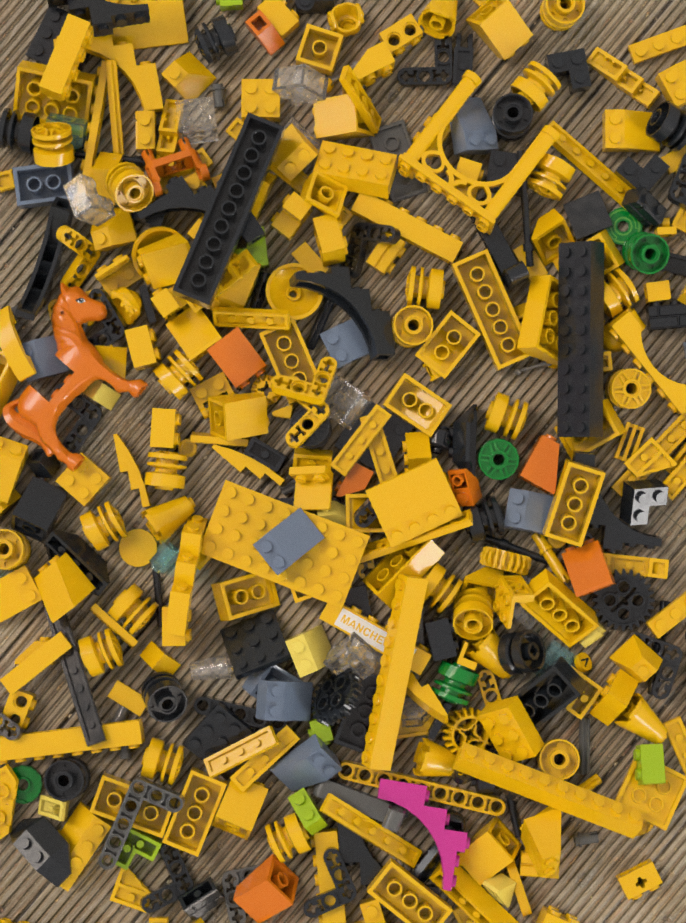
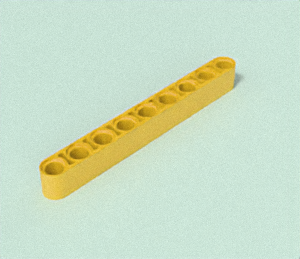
[338,760,506,816]

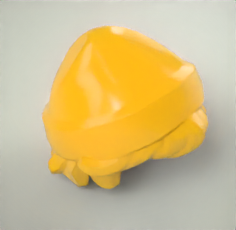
[110,287,142,325]

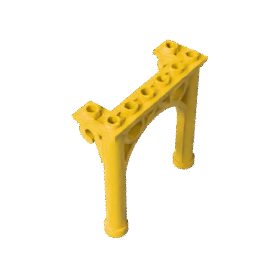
[397,70,560,235]

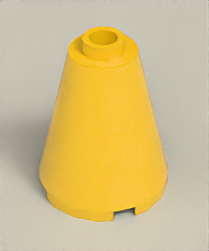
[418,0,458,39]
[140,496,196,544]
[465,628,512,679]
[614,693,667,744]
[413,738,464,777]

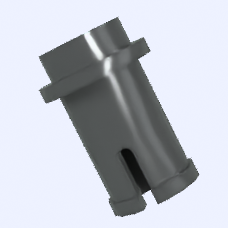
[210,83,226,109]
[109,705,130,722]
[118,746,134,759]
[573,831,599,848]

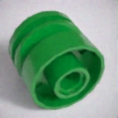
[622,231,670,274]
[478,438,519,480]
[431,660,480,706]

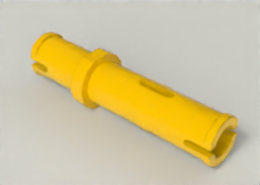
[531,533,571,584]

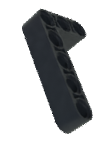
[469,198,530,290]
[194,695,287,769]

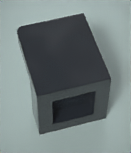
[26,449,60,478]

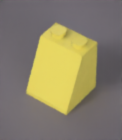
[285,624,336,678]

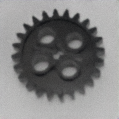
[592,568,655,631]
[311,666,363,727]

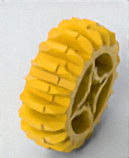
[479,546,532,576]
[442,707,492,753]

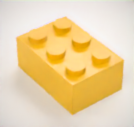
[478,695,544,762]

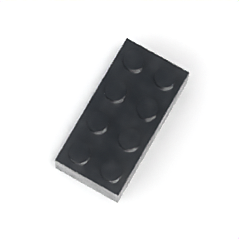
[508,656,588,729]
[333,668,379,753]

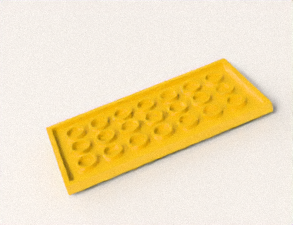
[200,480,370,609]

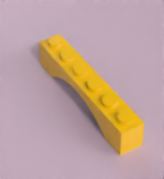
[607,310,686,414]

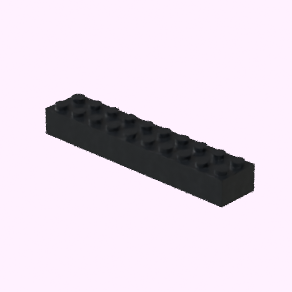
[173,112,285,310]
[557,241,604,437]

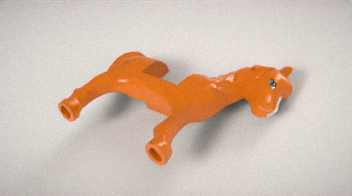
[2,282,148,472]

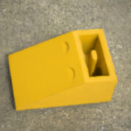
[342,41,395,95]

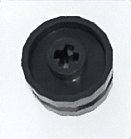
[498,630,546,675]

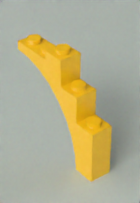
[53,26,163,113]
[165,515,208,636]

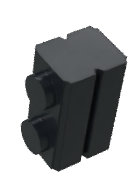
[622,187,667,228]
[646,300,686,331]
[244,436,287,473]
[178,877,226,921]

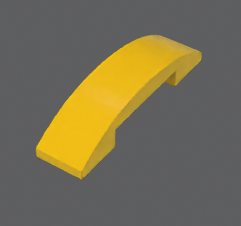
[0,305,37,382]
[604,553,669,579]

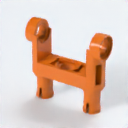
[141,137,211,198]

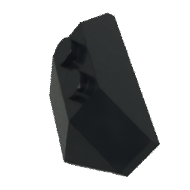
[448,404,477,476]
[43,529,110,596]
[10,817,72,887]

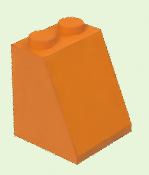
[207,326,267,389]
[517,434,560,495]
[562,538,616,598]
[233,854,299,923]

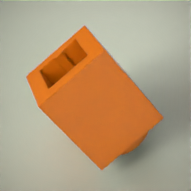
[245,10,285,56]
[334,463,374,498]
[447,468,482,507]

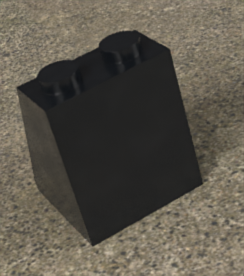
[11,476,68,543]

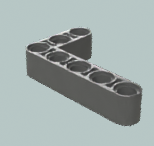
[98,777,185,870]
[312,779,407,832]

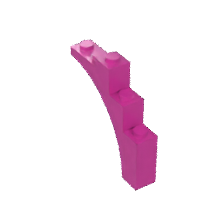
[377,778,470,891]

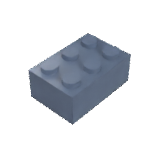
[13,163,77,209]

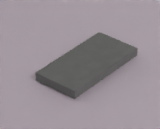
[369,119,428,204]

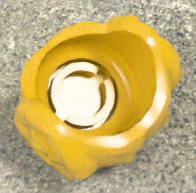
[327,2,365,37]

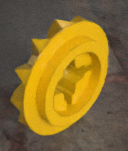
[251,375,281,405]

